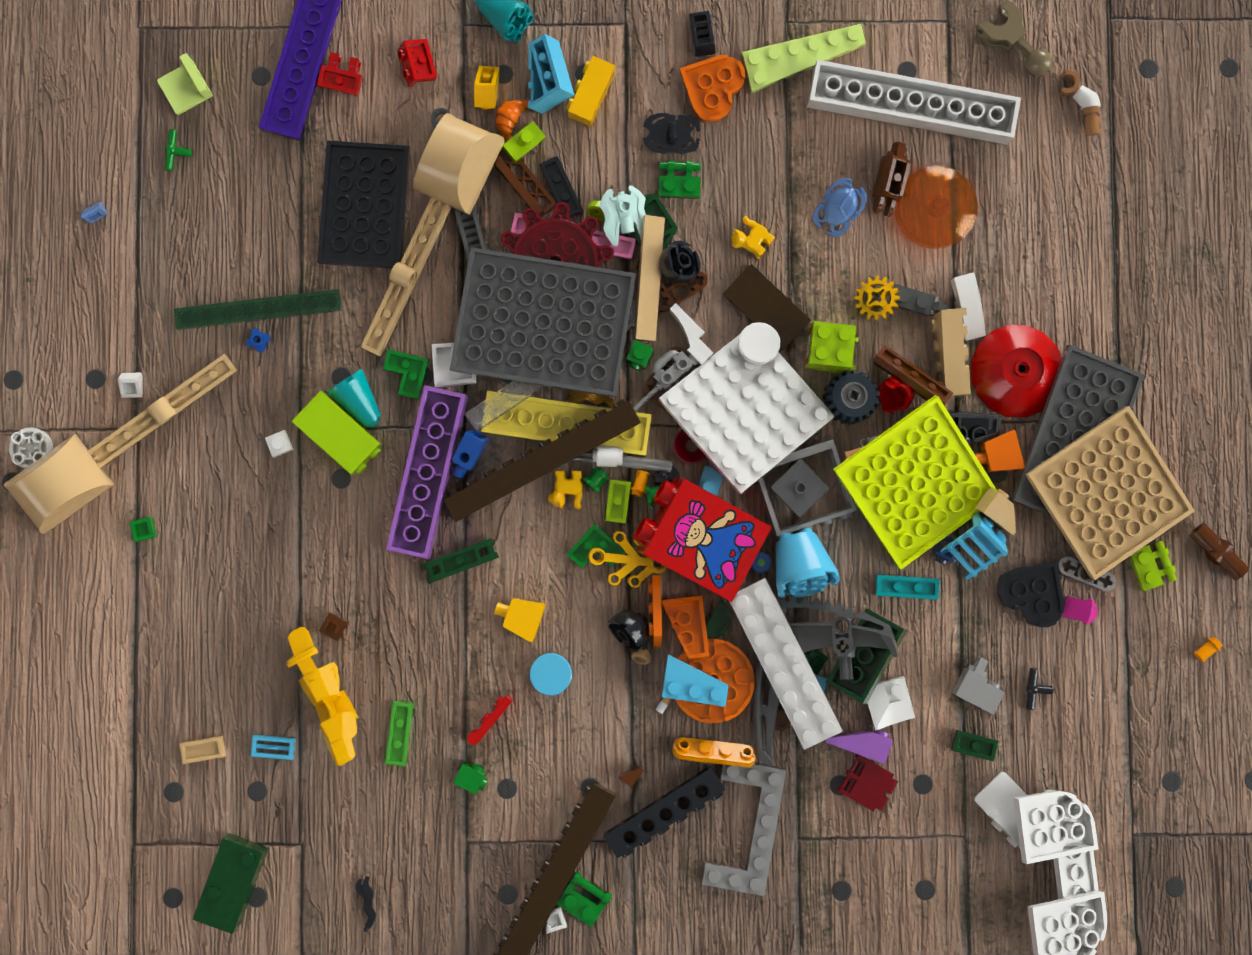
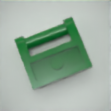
[556,871,612,927]

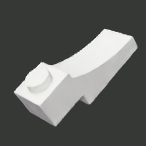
[669,303,713,366]

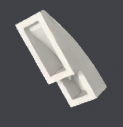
[951,272,986,341]

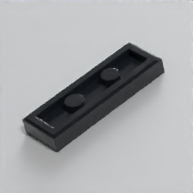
[539,156,584,219]

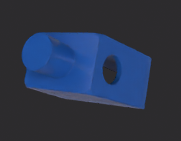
[452,429,491,479]

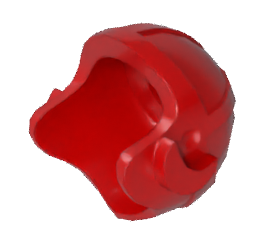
[877,376,915,414]

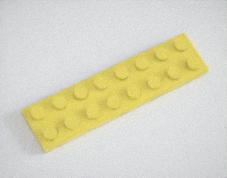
[481,391,652,456]

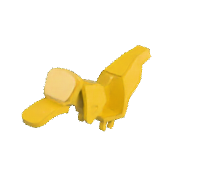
[286,627,359,766]

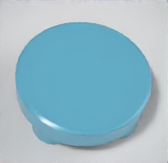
[530,653,572,696]

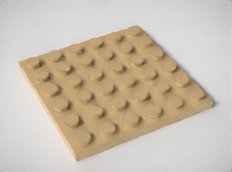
[1025,406,1195,580]

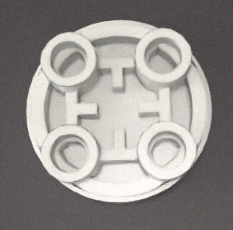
[737,322,780,366]
[9,428,53,469]

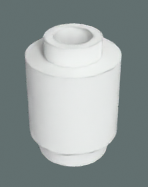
[593,446,623,467]

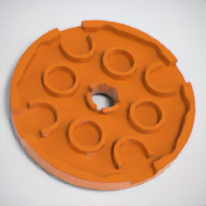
[675,638,755,723]

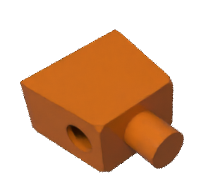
[975,430,1025,472]

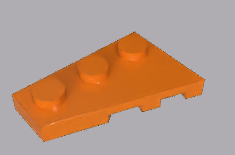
[648,575,662,648]
[661,595,710,661]

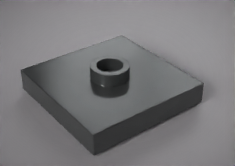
[770,458,830,518]

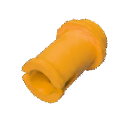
[630,470,650,497]
[1194,637,1222,663]

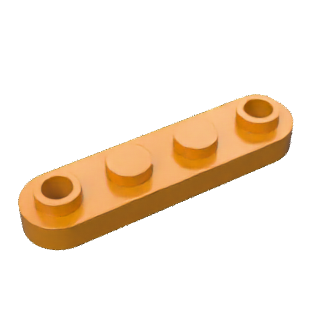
[672,737,756,767]

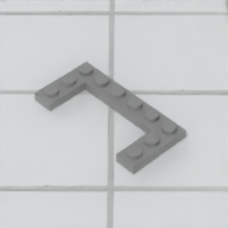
[701,764,786,896]

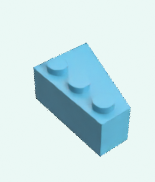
[661,653,729,707]

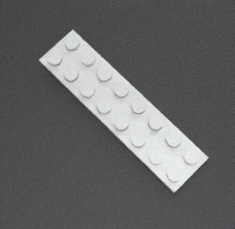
[730,578,843,750]

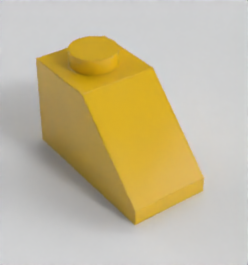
[474,65,500,110]

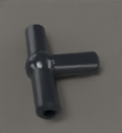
[1026,668,1054,710]

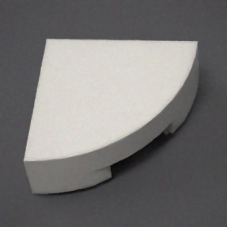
[546,906,567,934]

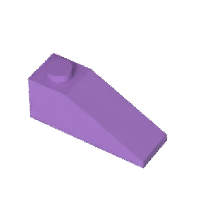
[824,730,893,764]

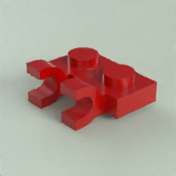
[317,52,363,97]

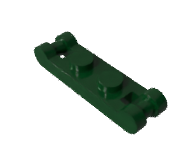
[422,538,499,584]

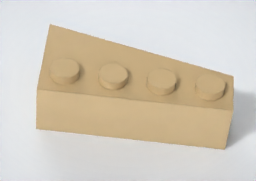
[930,308,971,398]

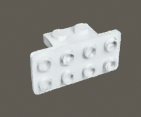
[974,772,1027,848]

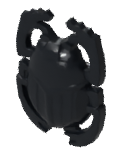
[643,113,700,154]

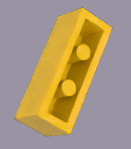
[566,56,616,127]

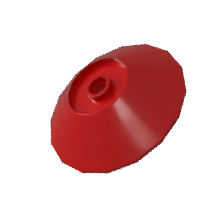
[971,325,1062,418]

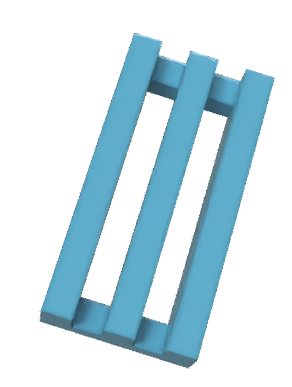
[251,735,296,760]

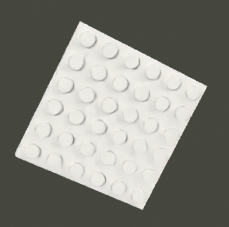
[658,334,835,495]

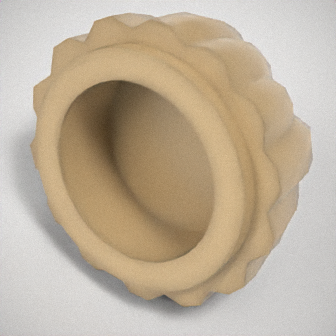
[631,648,651,665]

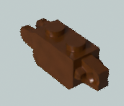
[872,142,911,217]

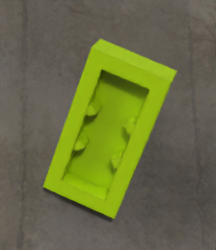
[502,121,546,163]

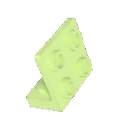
[157,53,213,115]

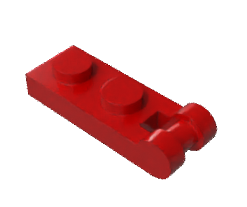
[467,694,514,745]

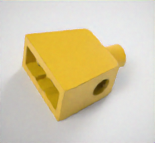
[494,598,547,642]

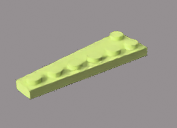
[742,24,866,93]

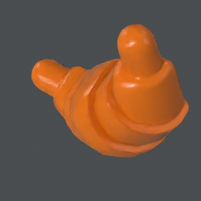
[494,99,530,142]

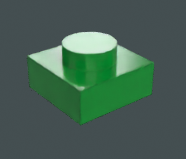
[129,517,157,542]

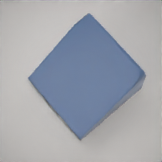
[81,201,108,224]

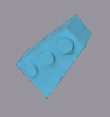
[528,34,574,114]

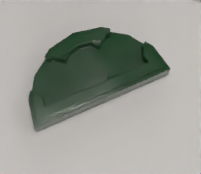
[706,600,730,639]

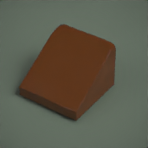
[618,765,643,787]

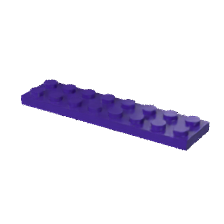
[259,0,342,141]

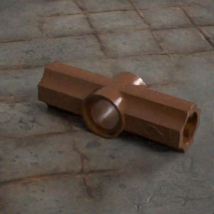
[1189,523,1249,580]

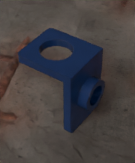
[930,536,958,565]

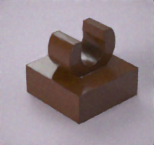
[319,612,349,641]

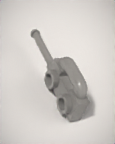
[633,350,694,412]

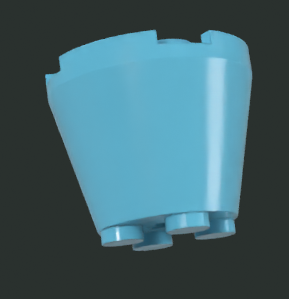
[776,528,840,598]

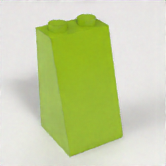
[292,390,383,476]

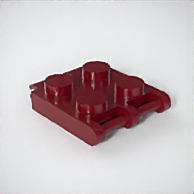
[836,754,898,812]

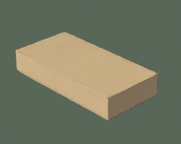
[179,735,226,765]

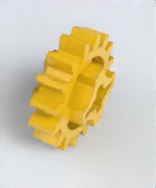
[854,275,900,322]

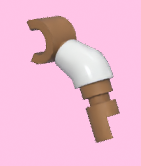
[1059,70,1101,136]

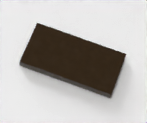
[723,264,811,351]

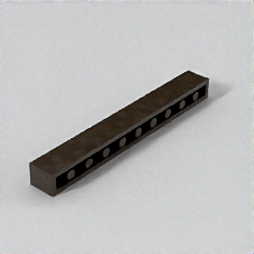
[444,399,641,522]
[493,781,616,955]

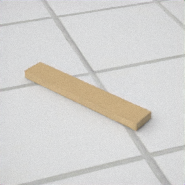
[634,215,665,342]

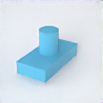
[698,466,723,496]

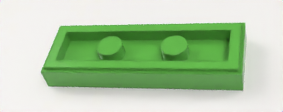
[385,700,414,767]

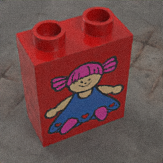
[633,477,772,602]

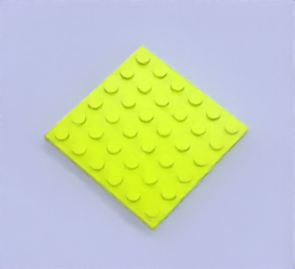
[833,395,997,570]

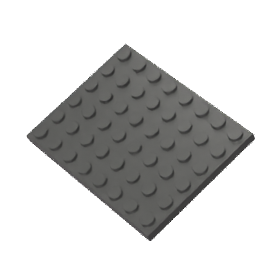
[450,247,636,397]

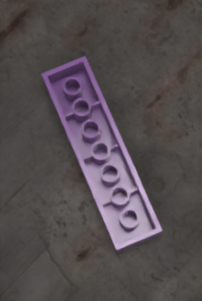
[386,385,468,559]

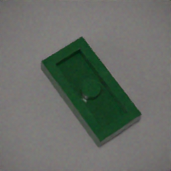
[951,730,999,762]

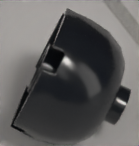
[659,241,701,284]
[608,610,649,652]

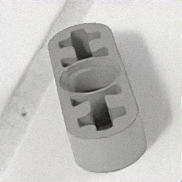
[1056,557,1116,591]

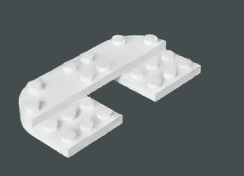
[1014,790,1107,955]

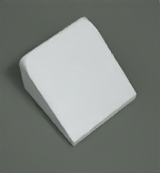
[118,372,143,398]

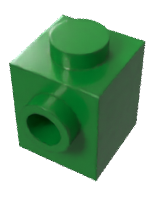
[626,340,654,371]
[453,762,488,795]

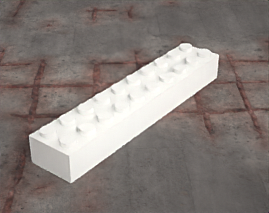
[807,60,1021,145]

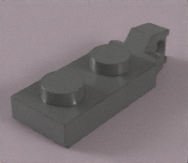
[888,284,949,316]

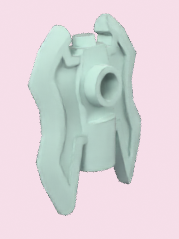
[599,186,646,246]

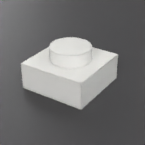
[265,430,294,458]

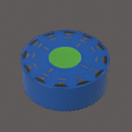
[751,552,772,573]

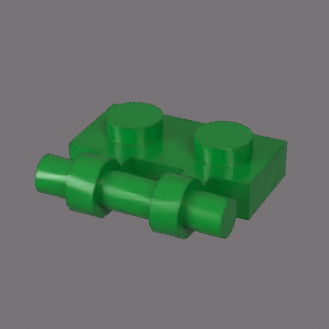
[659,160,701,199]

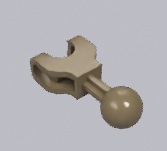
[976,0,1053,77]

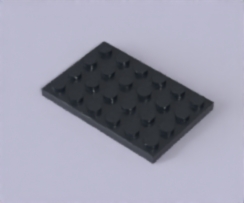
[317,140,410,269]

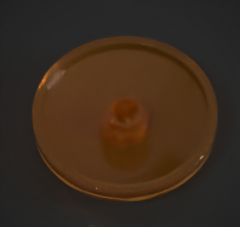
[895,166,978,249]

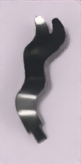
[356,876,376,933]

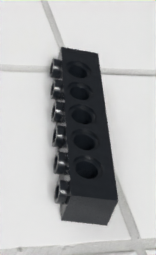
[604,765,725,859]

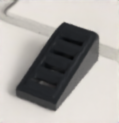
[689,11,716,57]

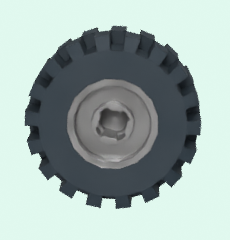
[823,370,880,425]

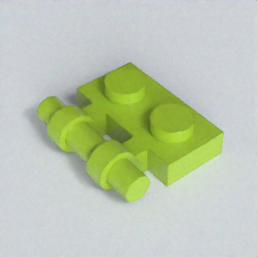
[1129,540,1177,591]

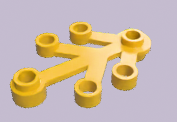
[588,531,667,588]

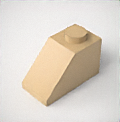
[975,488,1016,535]

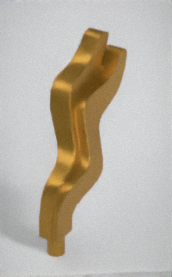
[567,390,615,409]

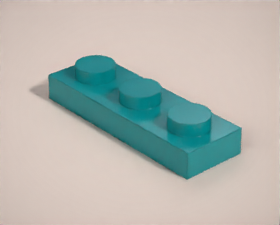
[875,575,940,600]

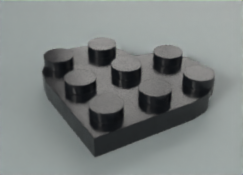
[997,562,1064,627]

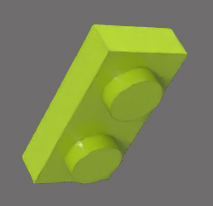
[605,479,631,524]

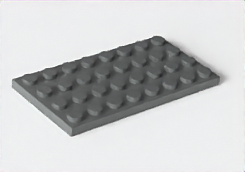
[1011,345,1144,516]

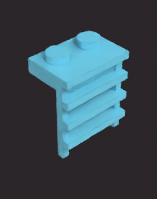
[940,512,1008,580]

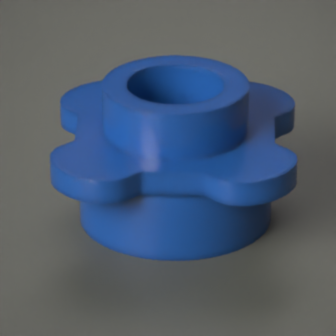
[246,328,270,352]

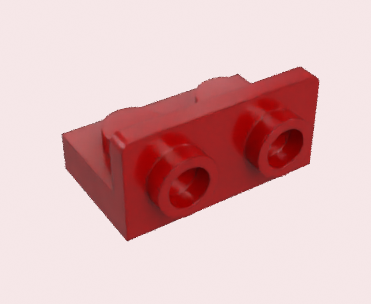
[397,39,437,87]

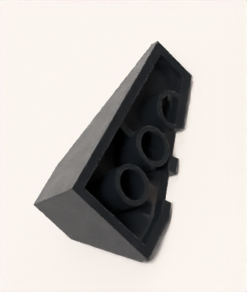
[913,408,1002,444]

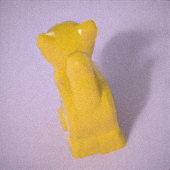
[731,216,775,259]
[548,471,583,509]

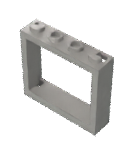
[757,439,857,537]

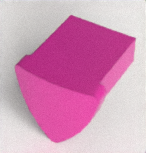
[1062,597,1098,624]

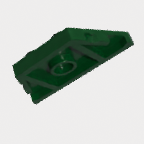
[631,194,678,251]

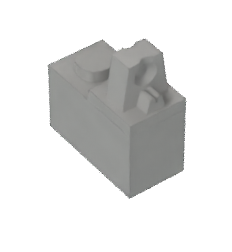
[951,657,1005,715]

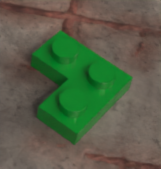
[383,349,429,400]
[566,524,625,568]

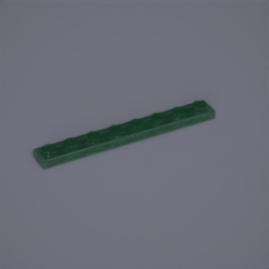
[174,289,342,330]

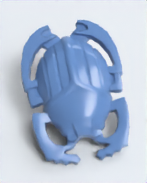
[812,178,867,237]

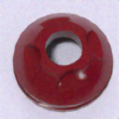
[673,429,706,464]

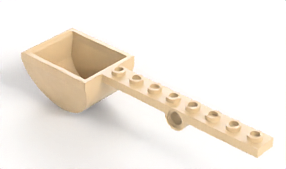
[361,113,504,357]
[4,354,238,534]

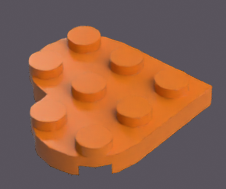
[679,54,745,123]

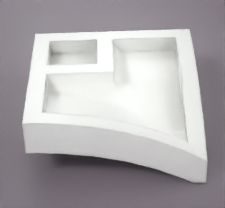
[432,343,476,388]
[867,676,915,730]

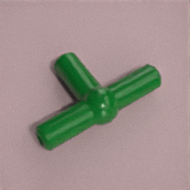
[165,129,192,171]

